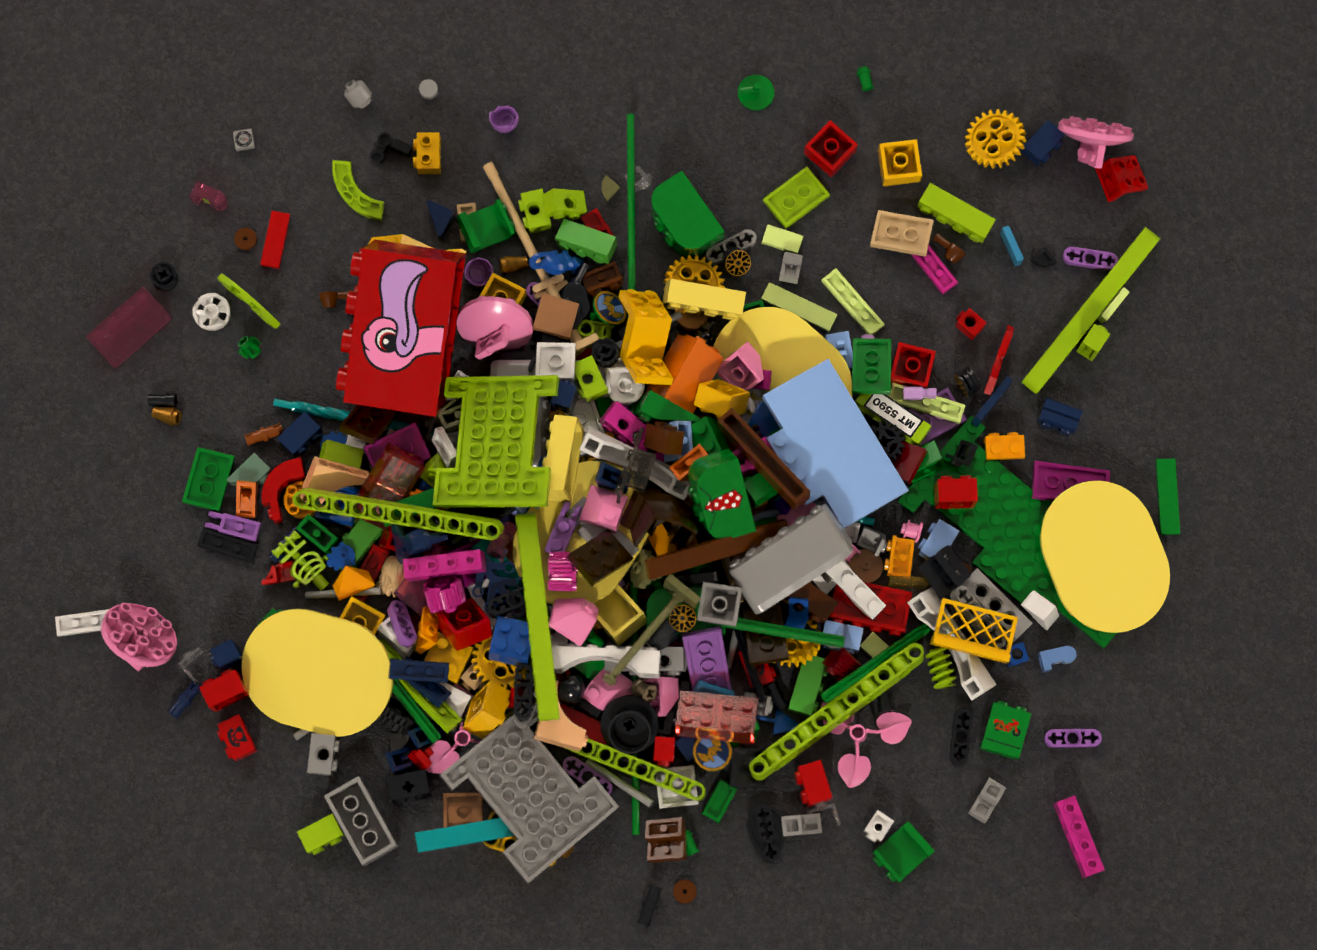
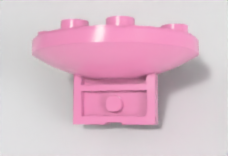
[1058,116,1134,168]
[457,296,533,360]
[101,603,177,672]

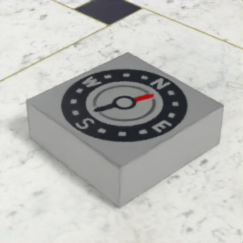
[233,129,255,151]

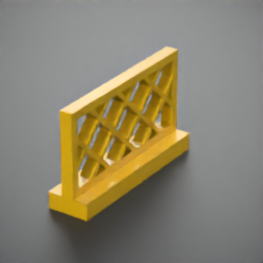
[930,598,1018,663]

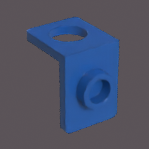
[785,597,809,629]
[1002,642,1029,667]

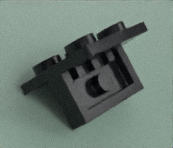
[918,545,971,598]

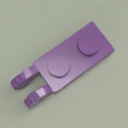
[544,501,582,553]
[205,511,261,542]

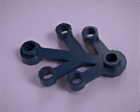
[472,555,525,619]

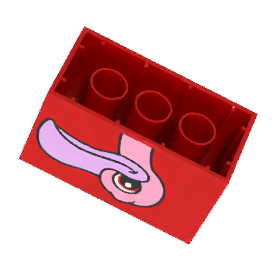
[336,239,466,417]

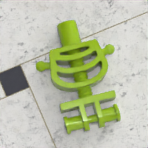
[271,530,329,591]

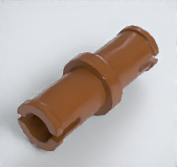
[244,422,284,446]

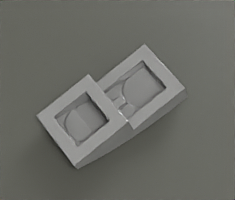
[968,777,1006,824]
[781,813,822,837]

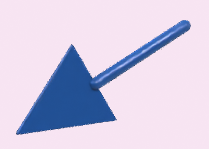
[739,708,799,735]

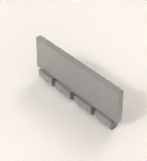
[567,496,639,556]

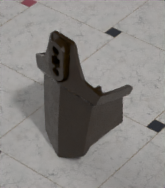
[620,482,698,550]

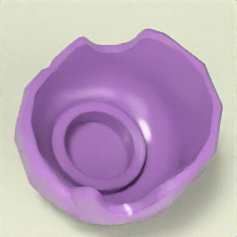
[489,105,519,133]
[464,258,493,287]

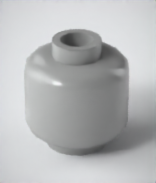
[344,80,372,108]

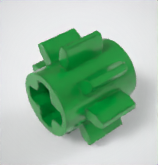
[238,335,261,359]

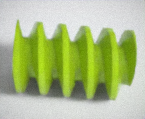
[925,647,956,689]

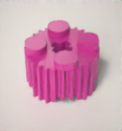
[548,552,578,591]
[423,576,467,613]

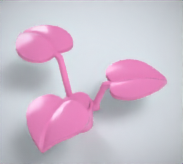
[426,684,489,773]
[821,702,912,788]

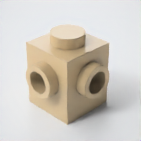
[460,663,488,692]

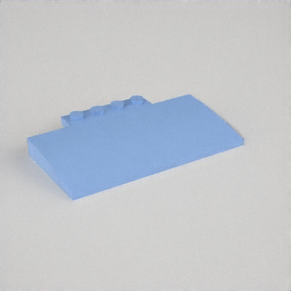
[762,359,909,529]

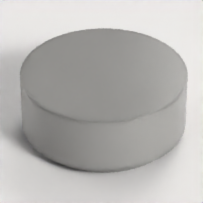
[419,79,438,99]

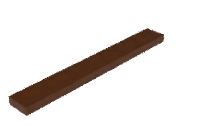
[645,519,788,580]

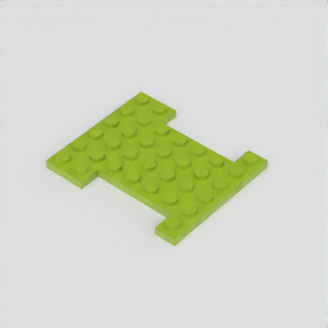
[433,375,559,508]

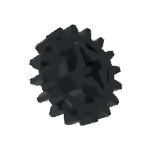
[872,422,905,461]

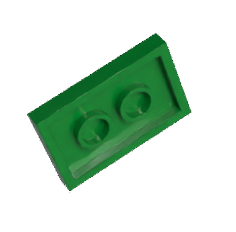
[852,338,891,395]
[182,447,236,512]

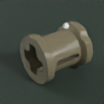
[631,679,657,702]

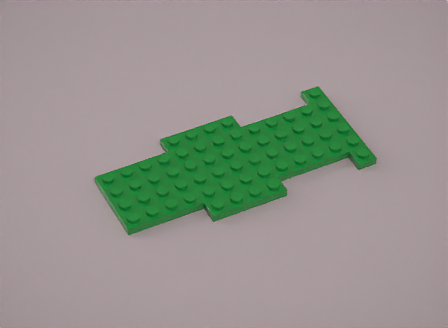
[898,415,1116,649]

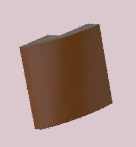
[645,817,686,863]

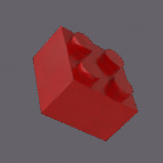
[804,120,858,177]
[891,342,936,389]
[934,475,978,509]
[437,598,492,651]
[199,669,249,712]
[794,760,833,807]

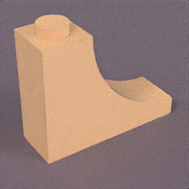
[300,456,371,504]
[533,680,588,752]

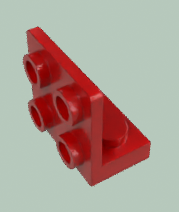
[1095,155,1148,202]

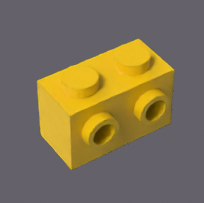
[413,132,441,174]

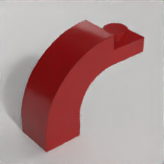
[262,457,306,524]

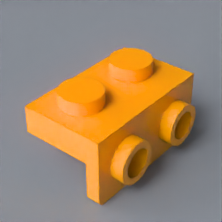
[983,432,1025,460]
[884,535,915,579]
[415,606,439,654]

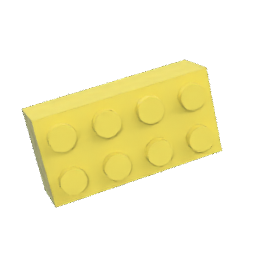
[662,279,746,320]
[542,415,585,503]
[593,585,647,646]

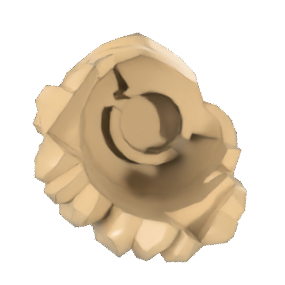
[376,556,412,598]

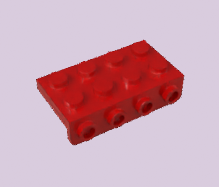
[829,582,913,637]

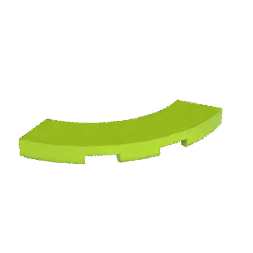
[332,160,384,221]
[217,273,280,329]

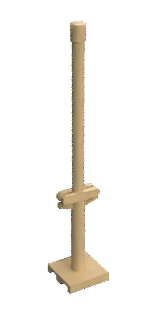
[483,162,599,360]

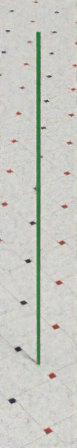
[627,114,640,835]

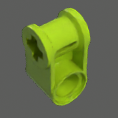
[577,320,614,339]

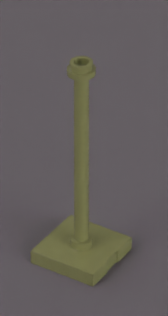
[603,574,701,687]

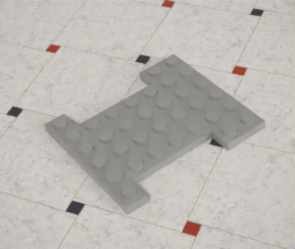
[440,701,619,883]

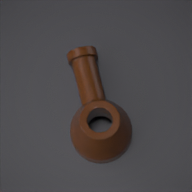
[933,233,966,264]
[319,290,354,308]

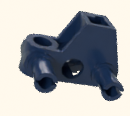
[391,524,448,564]

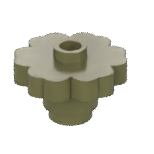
[630,549,661,589]

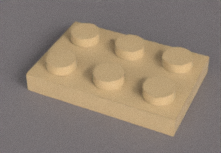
[870,210,934,257]

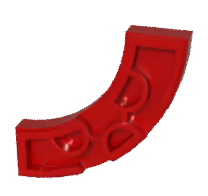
[984,325,1015,395]

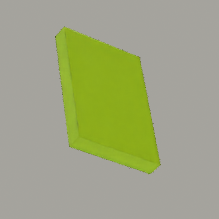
[763,167,830,229]

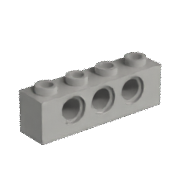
[960,568,1033,642]
[605,647,684,675]

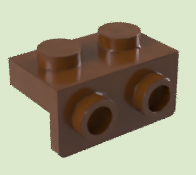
[582,262,624,297]

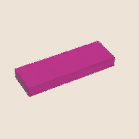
[911,246,958,295]

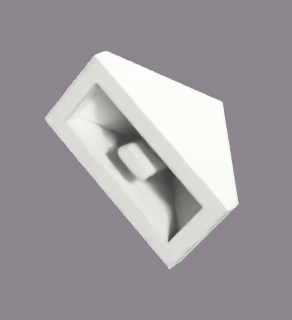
[1021,590,1059,630]

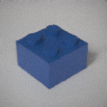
[489,616,531,666]

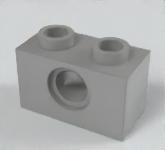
[307,733,340,776]

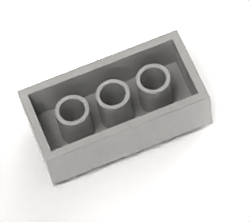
[324,776,399,866]

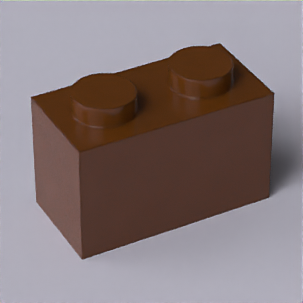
[644,421,684,455]

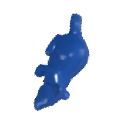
[529,250,584,275]

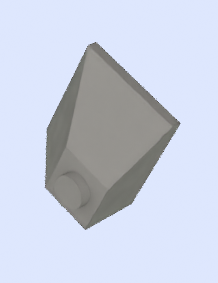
[697,582,742,627]

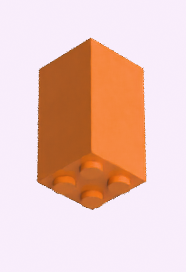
[644,334,724,414]

